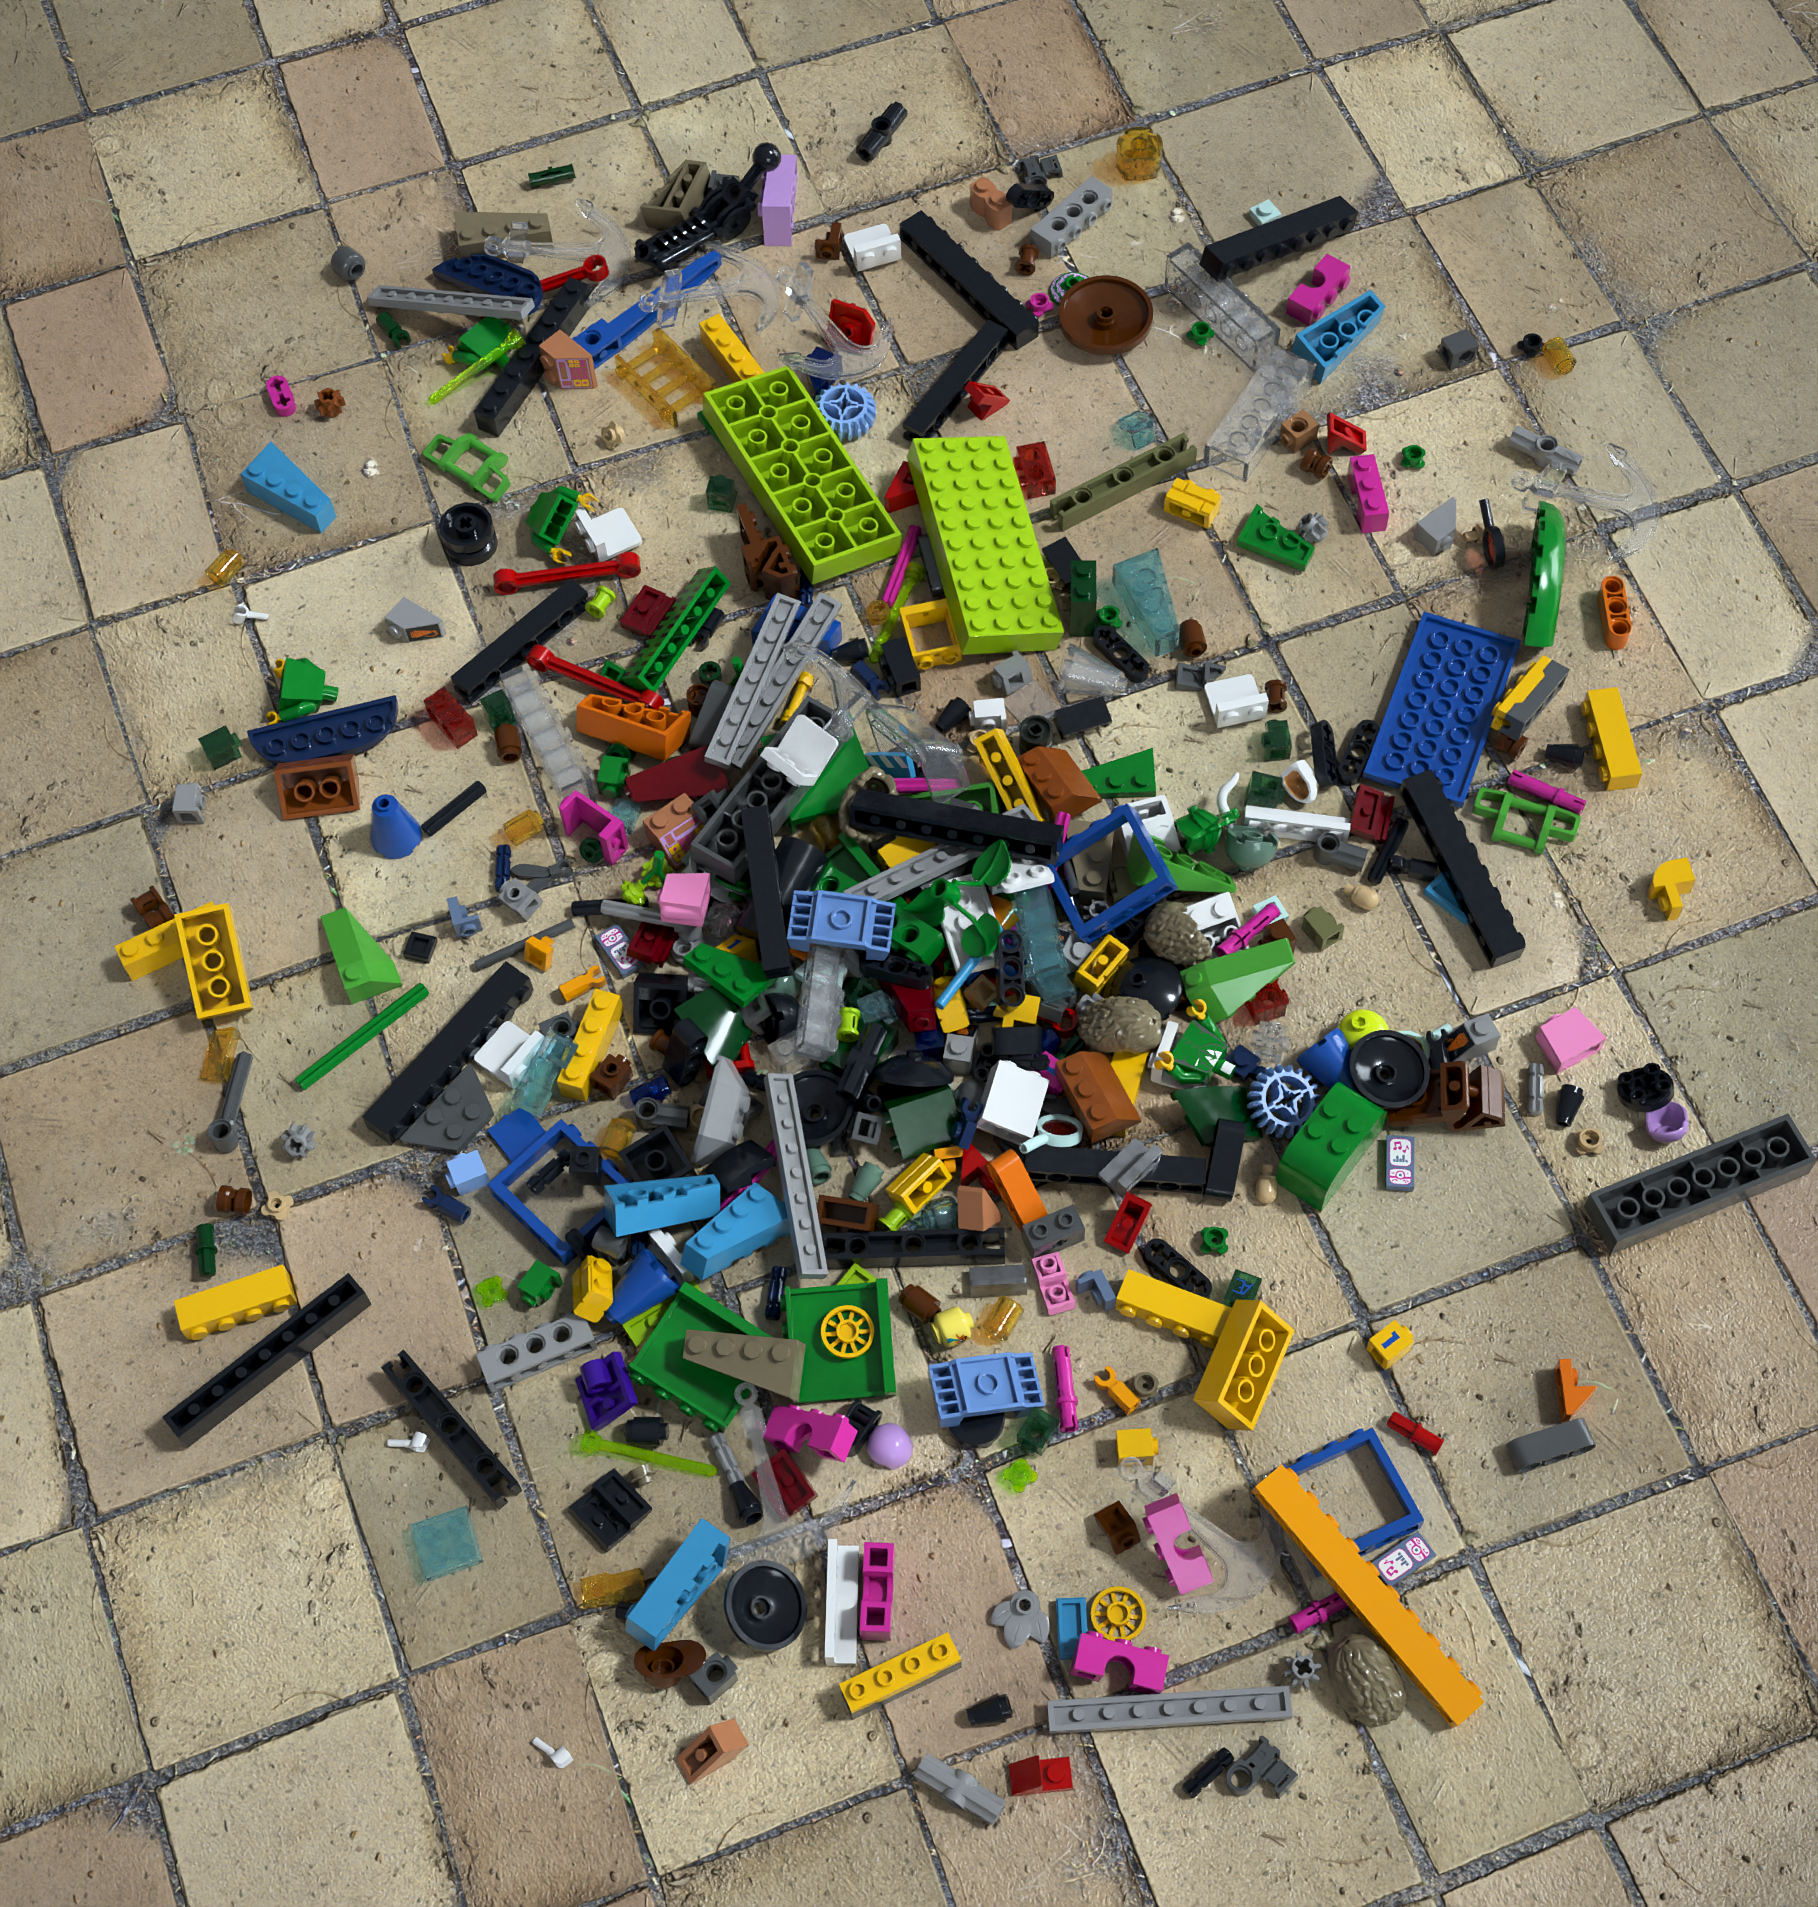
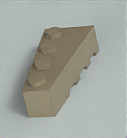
[453,211,554,259]
[683,1329,806,1402]

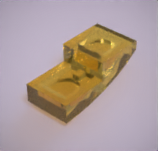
[580,1568,646,1609]

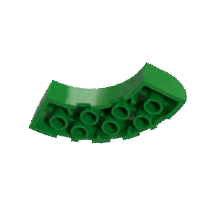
[1522,501,1566,647]

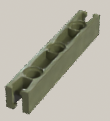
[1050,433,1197,531]

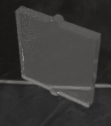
[1004,680,1061,724]

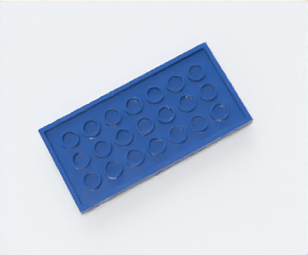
[1363,612,1521,808]

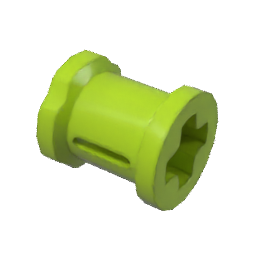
[585,585,616,619]
[835,1007,861,1042]
[877,1201,914,1231]

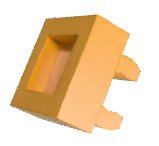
[524,936,554,972]
[933,1146,963,1173]

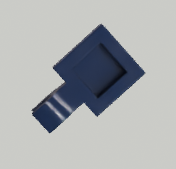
[1225,1044,1267,1082]
[951,1097,983,1150]

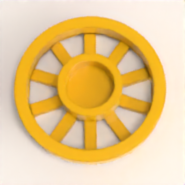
[821,1305,874,1359]
[1090,1586,1147,1641]

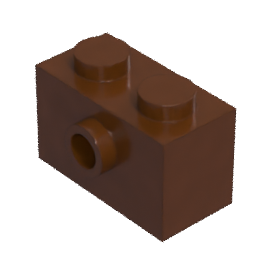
[817,1194,880,1233]

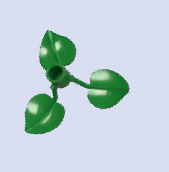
[902,839,1011,958]

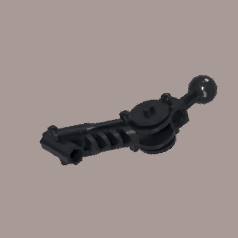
[634,142,781,272]

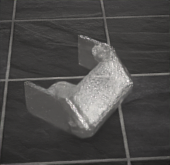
[865,703,971,804]

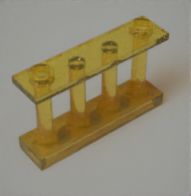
[614,327,718,428]

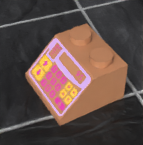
[539,330,598,389]
[643,793,705,871]

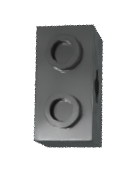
[1022,1205,1085,1258]

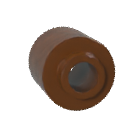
[1178,619,1207,658]
[494,724,522,763]
[898,1284,941,1324]

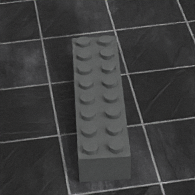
[690,695,851,885]
[1584,1113,1817,1254]

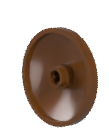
[1059,275,1153,355]

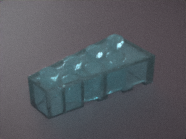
[1112,548,1180,657]
[1011,885,1076,1003]

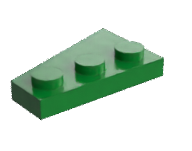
[1236,504,1315,572]
[1082,748,1156,799]
[683,943,779,1008]

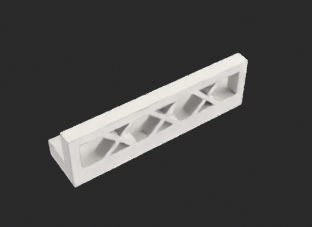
[1244,805,1351,842]
[825,1539,859,1666]

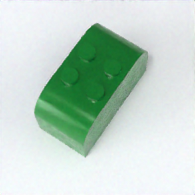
[1276,1082,1387,1212]

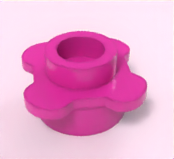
[1026,293,1053,317]

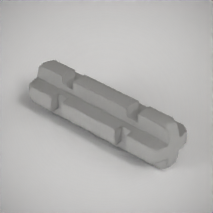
[1527,1063,1544,1115]
[709,1432,745,1485]

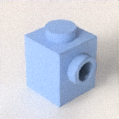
[445,1150,490,1196]

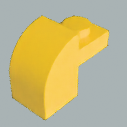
[1648,857,1696,921]
[993,994,1041,1027]

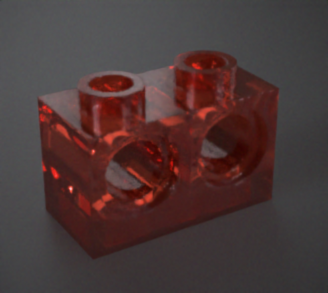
[1013,441,1056,499]
[423,687,478,749]
[1245,978,1289,1025]

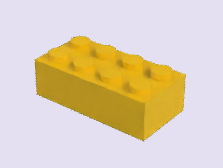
[174,903,254,1021]
[1193,1300,1295,1431]

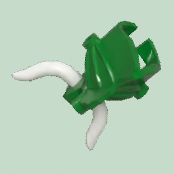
[1174,772,1240,855]

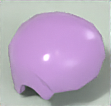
[1646,1102,1689,1143]
[866,1423,913,1470]

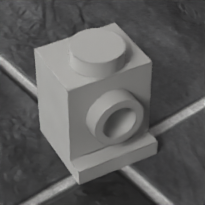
[991,650,1033,696]
[172,783,206,824]
[498,878,543,922]

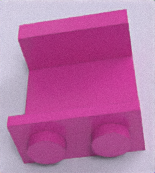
[559,790,629,866]

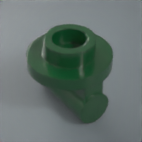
[605,743,636,761]
[579,837,604,863]

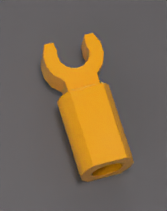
[558,965,607,1003]
[1094,1366,1141,1415]

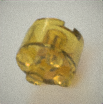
[1116,127,1163,181]

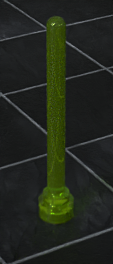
[428,328,526,404]
[869,562,926,664]
[580,1429,717,1477]

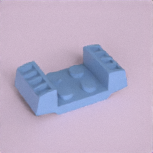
[787,890,896,961]
[927,1352,1045,1427]

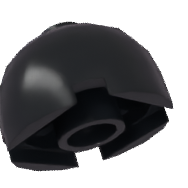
[763,993,807,1047]

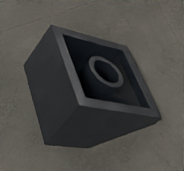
[633,972,692,1035]

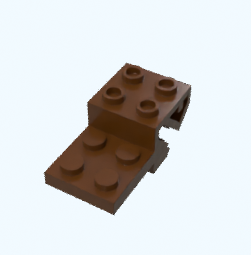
[736,503,800,601]
[1388,1061,1505,1132]

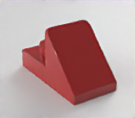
[964,381,1010,420]
[1327,412,1367,455]
[884,461,919,513]
[961,1144,999,1196]
[1104,1192,1152,1254]
[1009,1755,1073,1796]

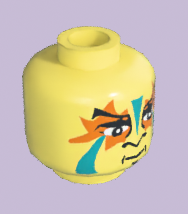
[930,1306,975,1348]

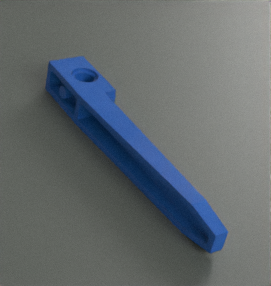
[572,250,722,369]

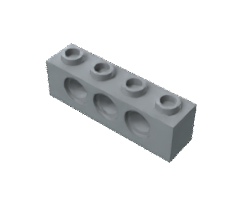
[1030,176,1113,258]
[476,1311,598,1393]

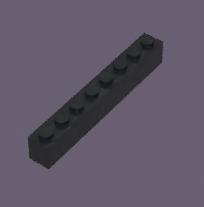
[1199,196,1359,282]
[900,210,1039,351]
[474,277,593,437]
[1399,769,1526,969]
[849,788,1064,865]
[362,961,534,1145]
[162,1273,372,1448]

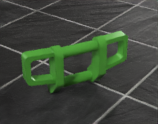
[423,433,511,503]
[1472,787,1581,855]

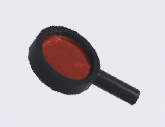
[1479,499,1505,569]

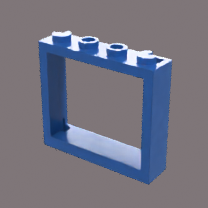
[1046,803,1178,945]
[487,1119,634,1267]
[1270,1427,1424,1578]

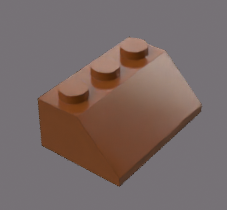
[1017,746,1102,822]
[274,753,360,820]
[1055,1051,1141,1144]

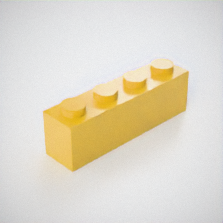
[699,313,765,383]
[1581,687,1642,791]
[973,728,1048,822]
[114,901,215,981]
[557,988,624,1102]
[1108,1049,1152,1138]
[174,1264,297,1340]
[1115,1269,1232,1348]

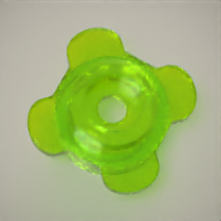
[476,1276,508,1307]
[1003,1458,1038,1493]

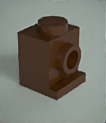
[1257,918,1297,954]
[589,1054,633,1100]

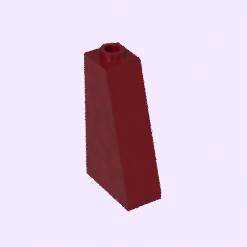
[623,744,731,802]
[876,952,936,1032]

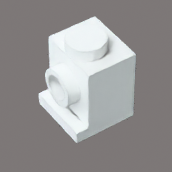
[969,698,1006,733]

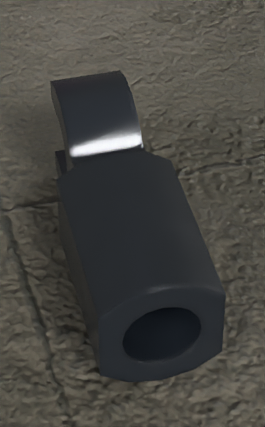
[690,607,725,650]
[1389,855,1437,882]
[1426,1029,1450,1069]

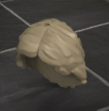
[839,766,898,844]
[1143,901,1212,967]
[1077,996,1162,1054]
[1327,1633,1407,1727]

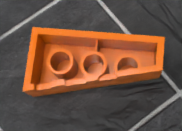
[577,694,691,761]

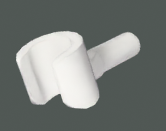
[232,604,269,624]
[387,1432,430,1453]
[533,1737,573,1768]

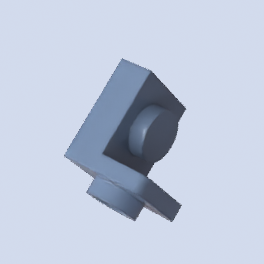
[447,896,483,938]
[1075,1269,1116,1312]

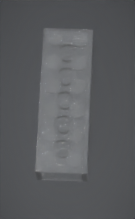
[1164,242,1281,374]
[1203,345,1317,482]
[500,663,598,804]

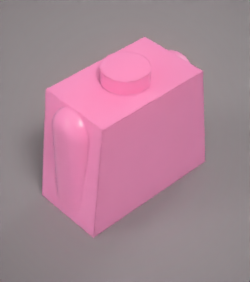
[657,873,711,927]
[1536,1007,1606,1074]

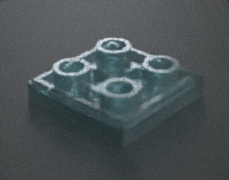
[411,1505,484,1582]

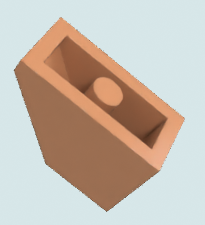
[676,1719,749,1785]

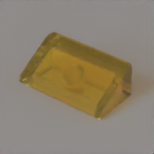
[200,1027,240,1083]

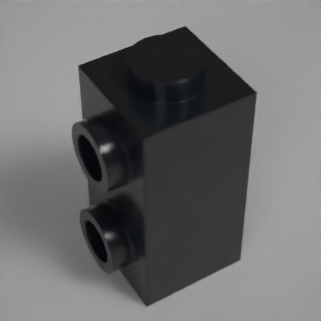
[878,637,921,698]

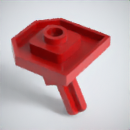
[825,299,875,354]

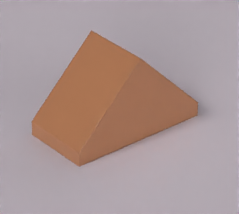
[957,1185,1003,1231]

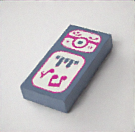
[595,923,646,979]
[1385,1135,1414,1191]
[1372,1531,1436,1587]

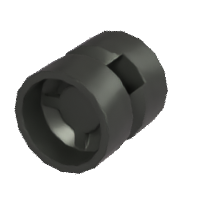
[1019,715,1052,755]

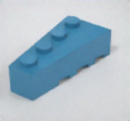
[1291,290,1385,384]
[240,442,337,533]
[604,1174,720,1237]
[680,1182,790,1280]
[625,1518,730,1651]

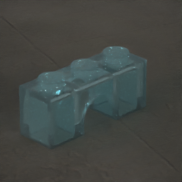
[511,1028,579,1117]

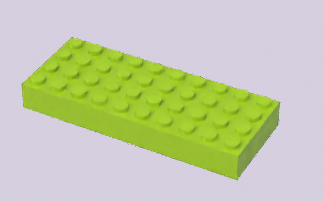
[702,365,902,585]
[906,436,1064,655]

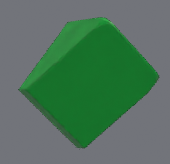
[599,660,628,685]

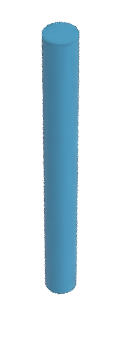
[935,926,1003,1010]

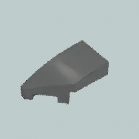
[1174,662,1226,692]

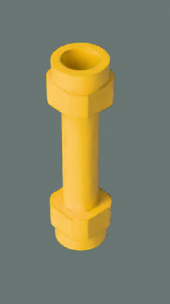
[780,671,814,727]

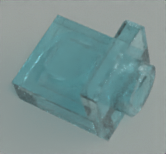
[1118,410,1157,450]
[609,798,642,835]
[857,990,898,1024]

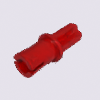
[1387,1412,1445,1456]

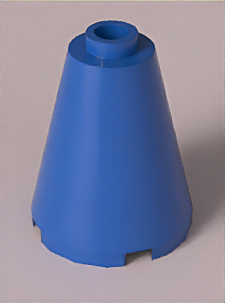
[370,794,422,859]
[1296,1027,1359,1094]
[604,1247,681,1325]

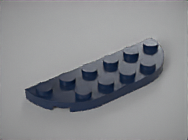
[432,254,543,315]
[247,695,398,765]

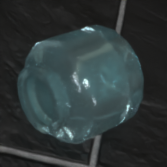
[921,1196,959,1230]

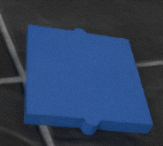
[487,1105,546,1162]

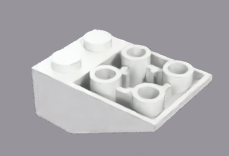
[1115,794,1181,888]
[1183,891,1249,959]

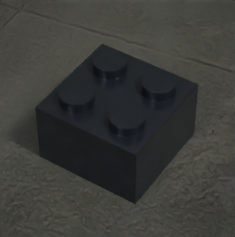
[618,1124,698,1182]

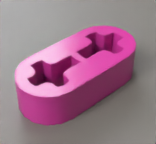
[266,375,296,417]

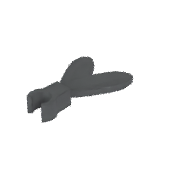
[511,859,573,894]

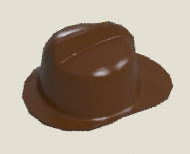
[633,1640,706,1689]

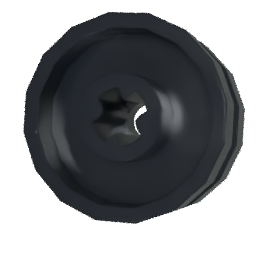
[439,502,498,566]

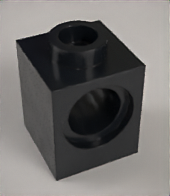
[569,1146,603,1186]

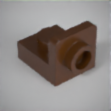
[815,222,843,260]
[1094,1500,1141,1555]

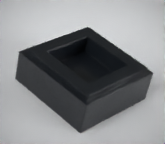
[403,932,438,964]

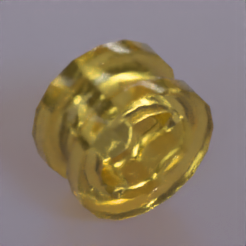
[867,600,890,625]

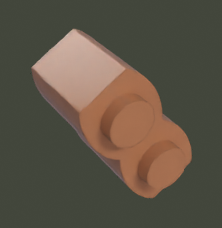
[970,177,1012,231]

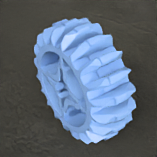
[814,381,877,442]
[1247,1064,1321,1139]

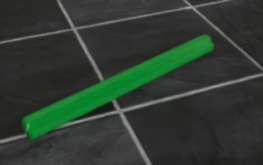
[295,983,429,1090]

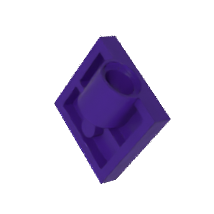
[575,1351,638,1431]

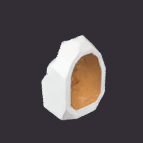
[1280,760,1317,804]

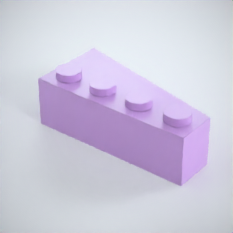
[758,155,798,246]

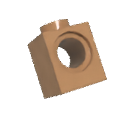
[1279,409,1319,453]

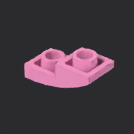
[1031,1252,1076,1316]

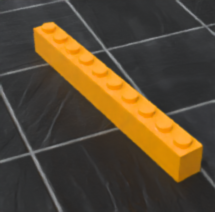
[1251,1464,1484,1728]

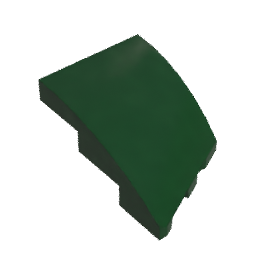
[674,986,752,1072]
[1170,1086,1263,1147]

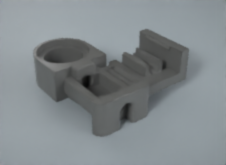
[1019,155,1063,187]
[1025,974,1080,1023]
[1226,1736,1298,1799]

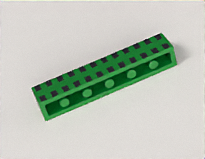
[621,566,731,692]

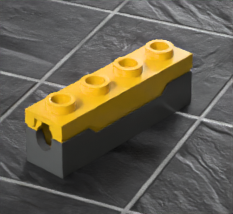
[1490,655,1570,741]
[839,1632,962,1720]

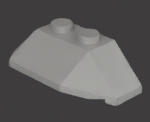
[690,1055,750,1166]

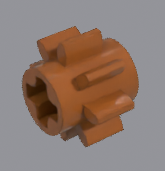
[314,388,346,418]

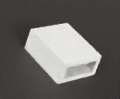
[976,1060,1050,1145]

